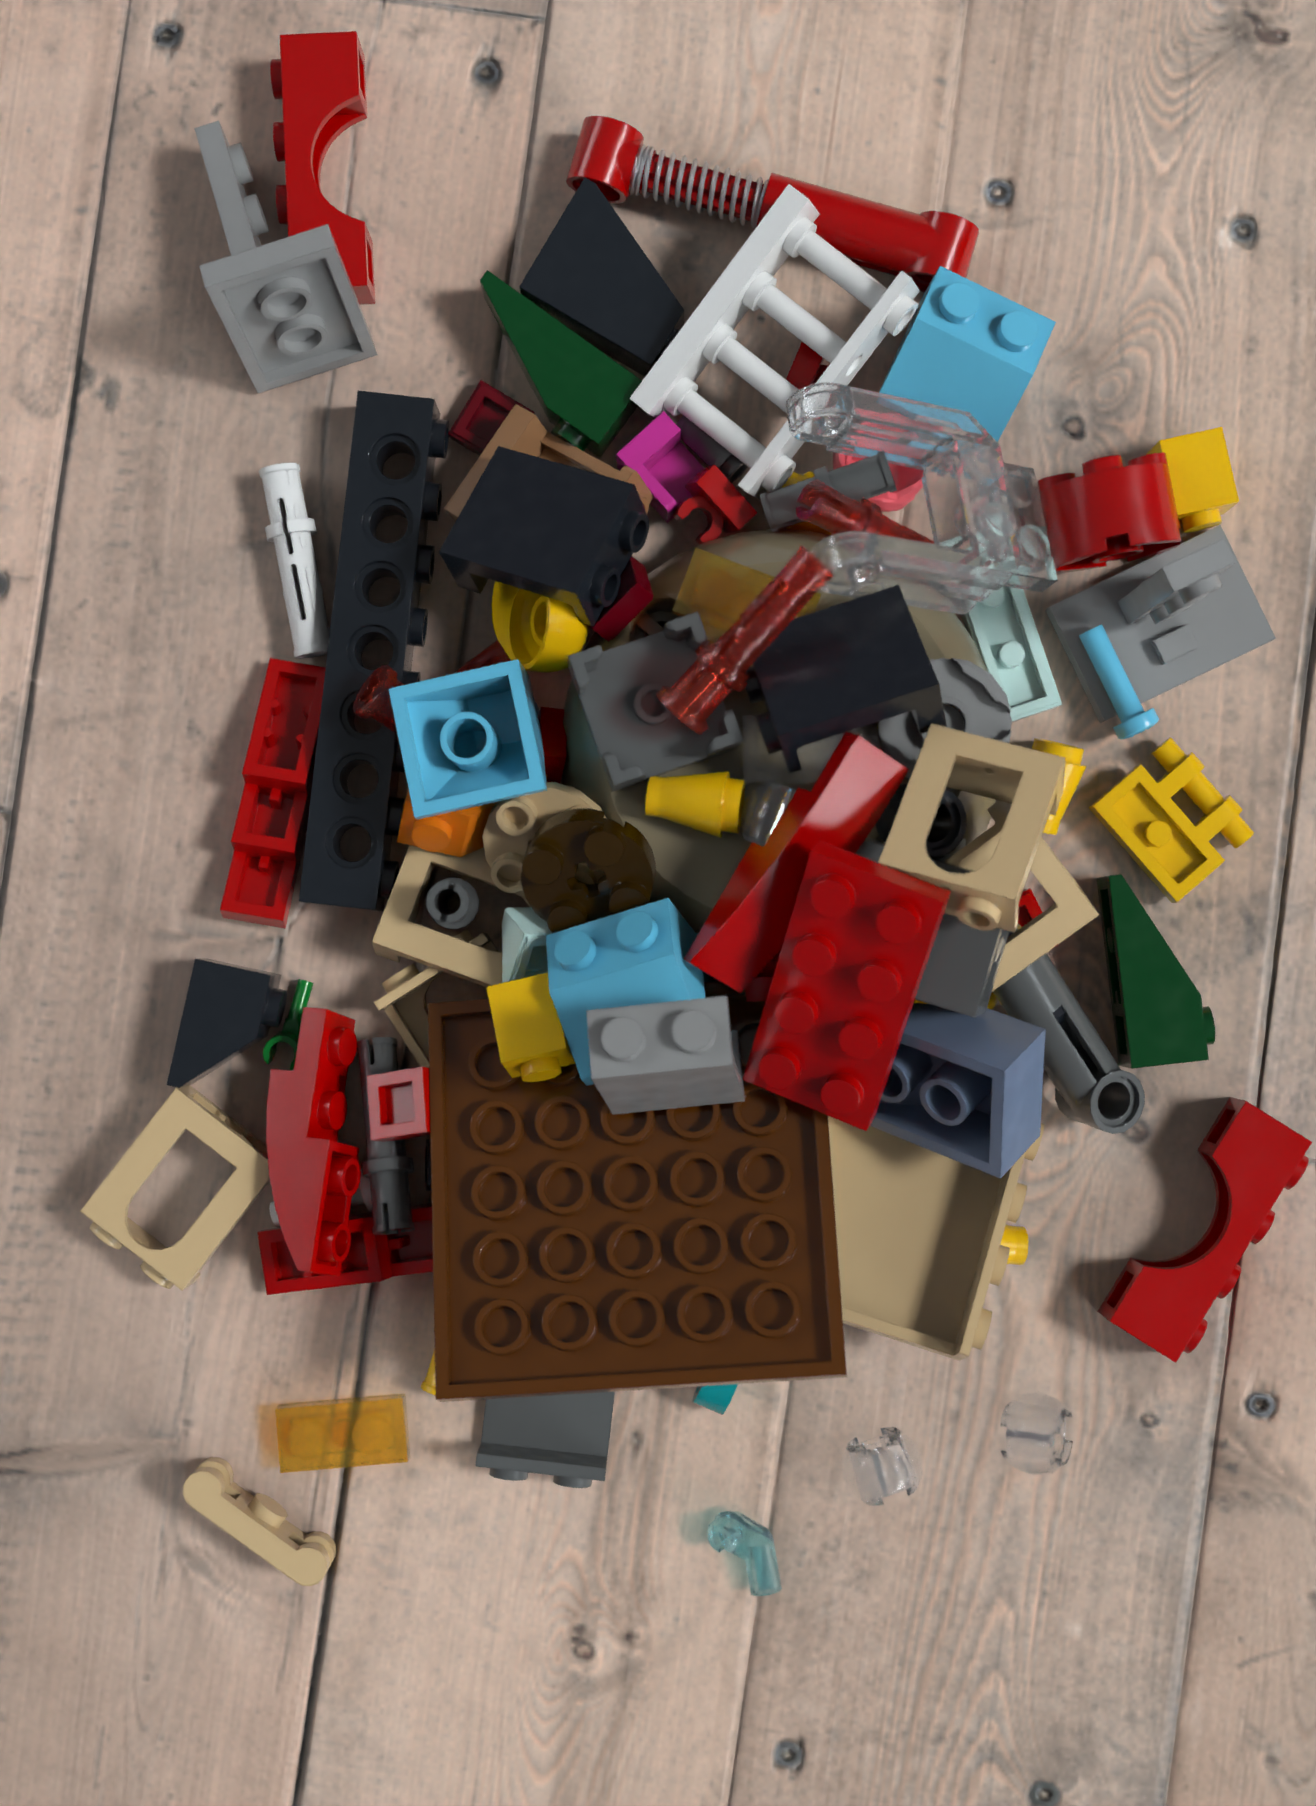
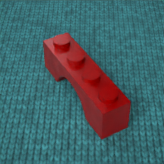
[270,31,375,305]
[1097,1097,1312,1363]

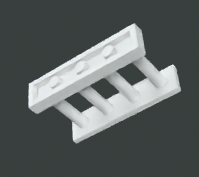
[629,184,920,499]

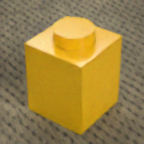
[1146,427,1239,533]
[486,972,575,1082]

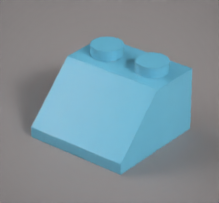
[873,266,1056,460]
[546,898,705,1086]

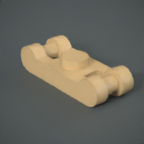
[183,1457,336,1586]

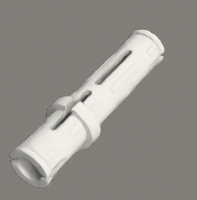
[259,463,330,659]

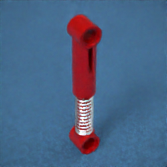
[566,116,979,293]

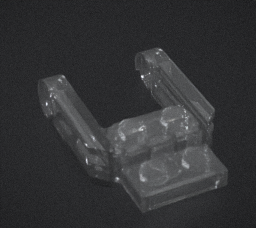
[785,383,1058,615]

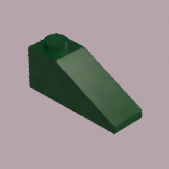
[480,270,642,458]
[1096,874,1215,1069]

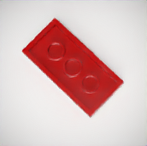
[742,840,951,1132]

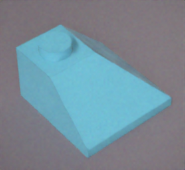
[389,659,547,820]

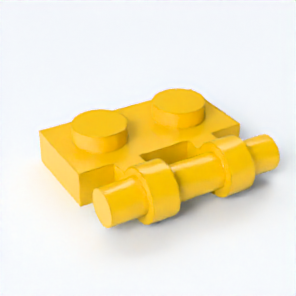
[1088,737,1254,903]

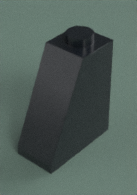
[519,177,685,377]

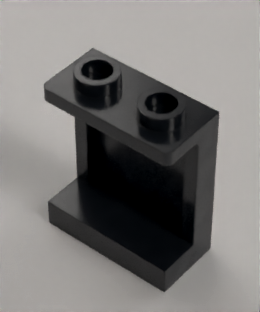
[439,446,649,626]
[739,584,947,774]

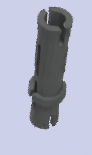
[356,1037,415,1235]

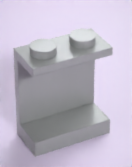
[586,996,745,1115]

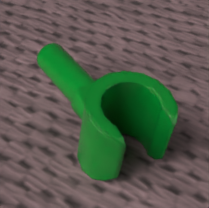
[263,979,314,1071]

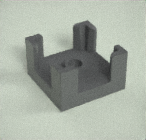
[568,612,743,792]

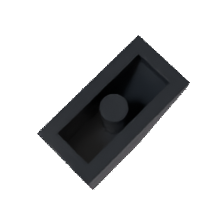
[167,958,287,1088]

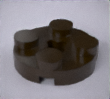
[521,808,656,933]

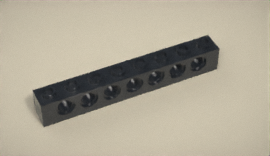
[299,390,449,912]

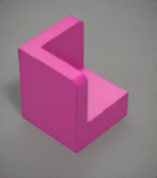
[616,411,704,523]

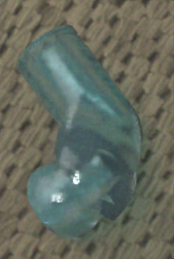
[707,1511,782,1596]

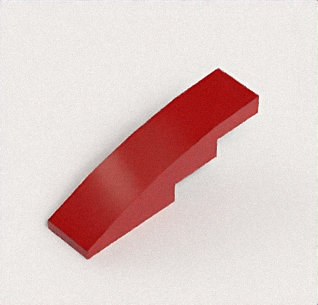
[220,658,326,929]
[683,732,909,993]
[257,1203,433,1295]

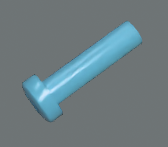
[1079,624,1159,740]

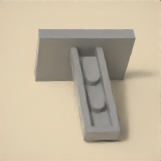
[194,121,377,393]
[1045,525,1276,723]

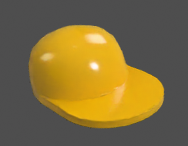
[492,581,589,673]

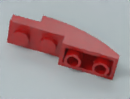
[266,1007,361,1277]

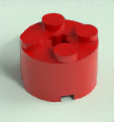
[1037,453,1181,572]

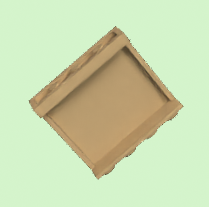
[828,1116,1044,1361]

